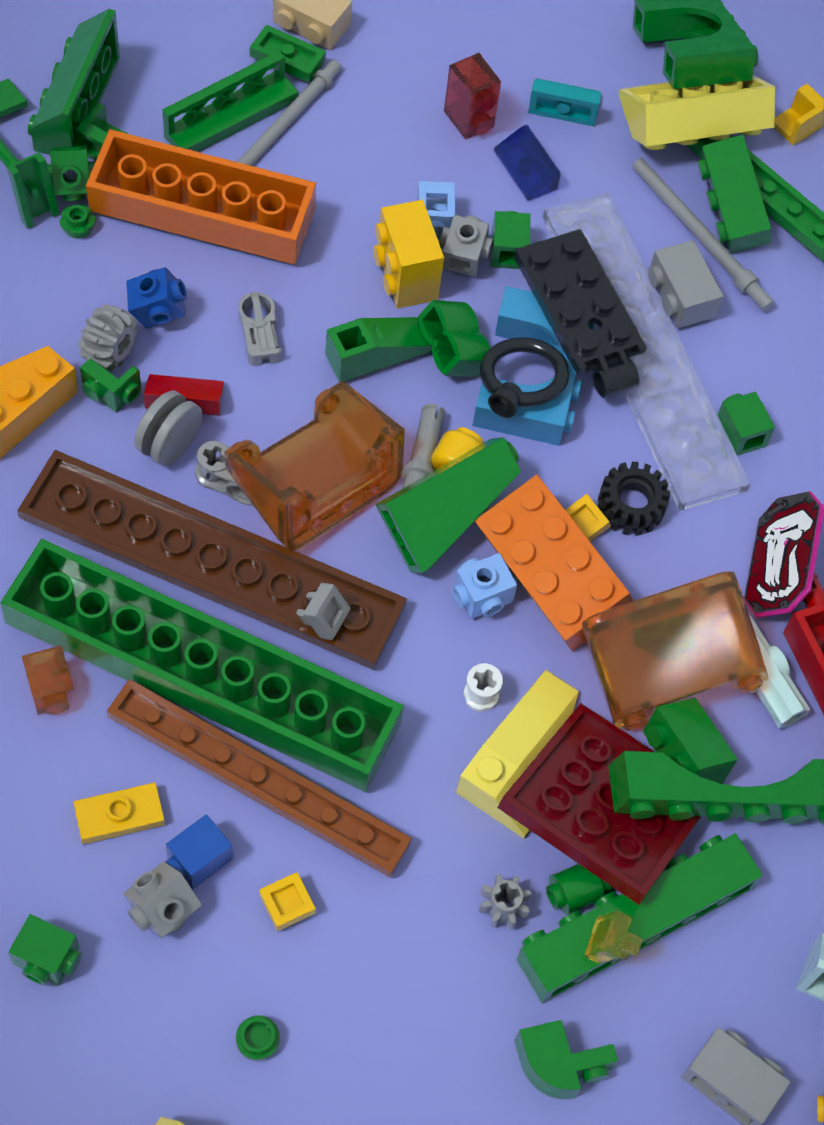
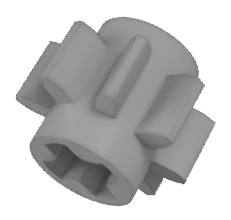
[479,874,531,930]

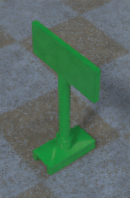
[0,78,59,229]

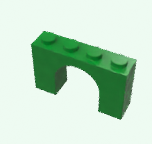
[633,0,758,89]

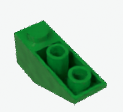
[325,317,432,383]

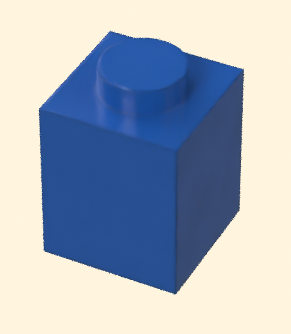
[165,814,233,889]

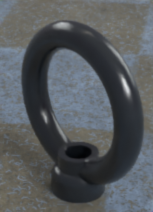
[480,337,570,418]

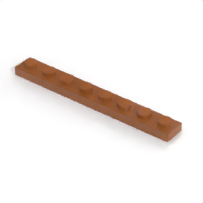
[107,679,412,878]

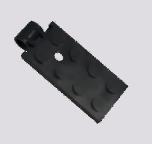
[514,229,647,398]

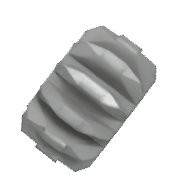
[78,304,138,371]

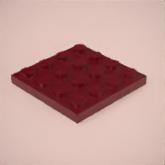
[497,703,702,905]

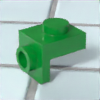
[80,358,141,413]

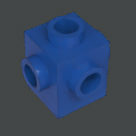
[126,267,187,329]

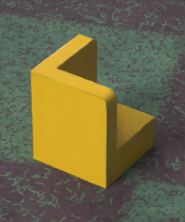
[774,84,824,146]

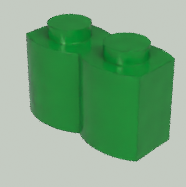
[418,300,490,377]

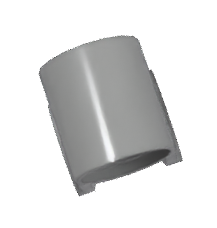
[195,441,272,505]

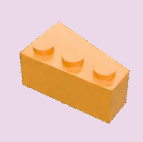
[0,346,78,459]

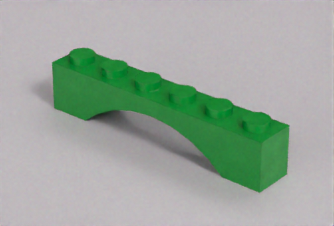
[608,751,824,825]

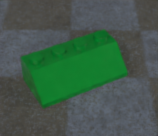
[28,9,120,155]

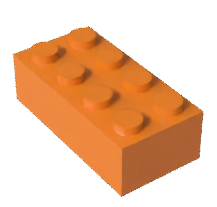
[475,474,635,651]

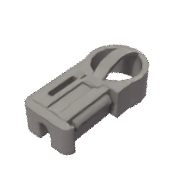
[238,292,281,366]

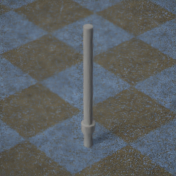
[632,158,775,312]

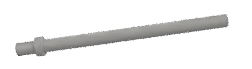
[237,60,342,166]

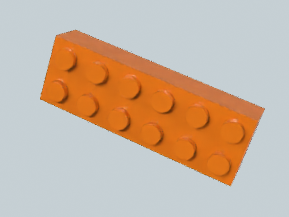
[86,129,316,265]

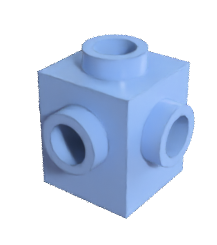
[452,553,517,619]

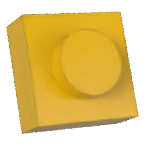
[259,872,316,932]

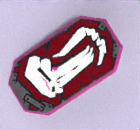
[743,491,824,618]

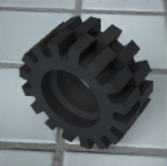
[598,461,670,536]

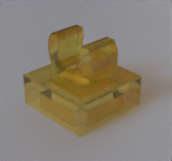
[584,910,642,964]

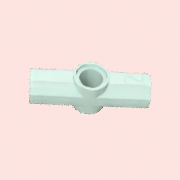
[717,611,810,728]

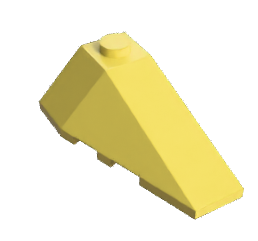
[456,670,579,839]

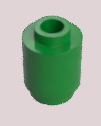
[546,864,612,915]

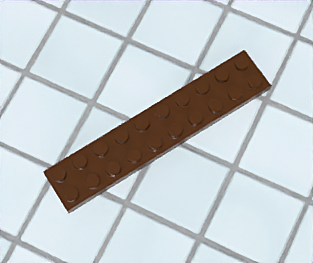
[17,450,407,670]

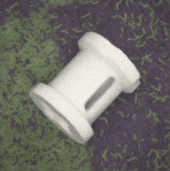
[463,663,503,712]

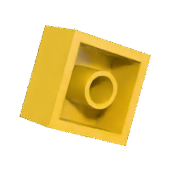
[373,199,444,309]

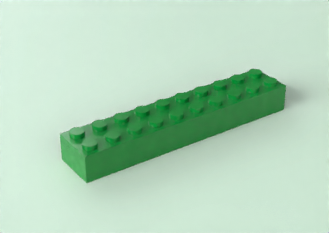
[0,538,404,792]

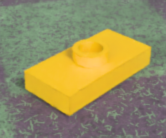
[73,782,165,845]

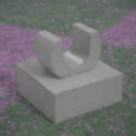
[296,582,351,640]

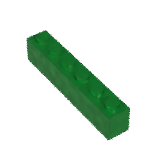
[516,833,763,1004]

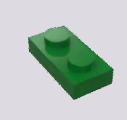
[250,24,326,83]

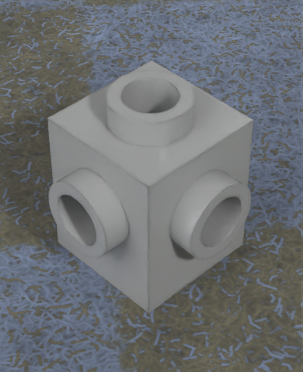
[439,215,493,277]
[124,861,202,938]

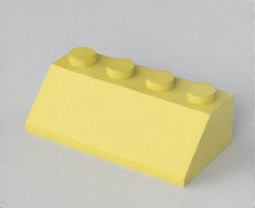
[619,75,775,150]

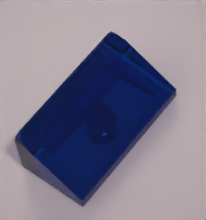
[494,124,561,201]

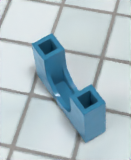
[472,286,595,446]

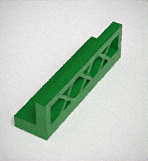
[162,50,299,152]

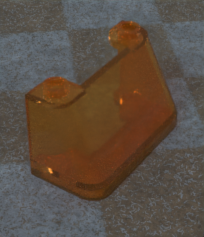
[224,381,405,551]
[581,571,768,731]

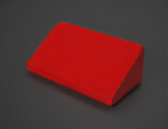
[144,374,224,416]

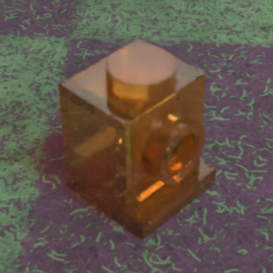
[21,645,74,715]

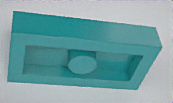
[528,78,601,127]

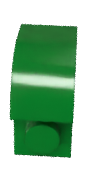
[515,1020,618,1099]

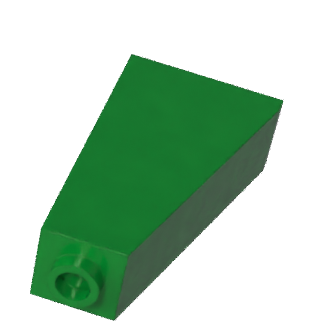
[375,437,521,573]

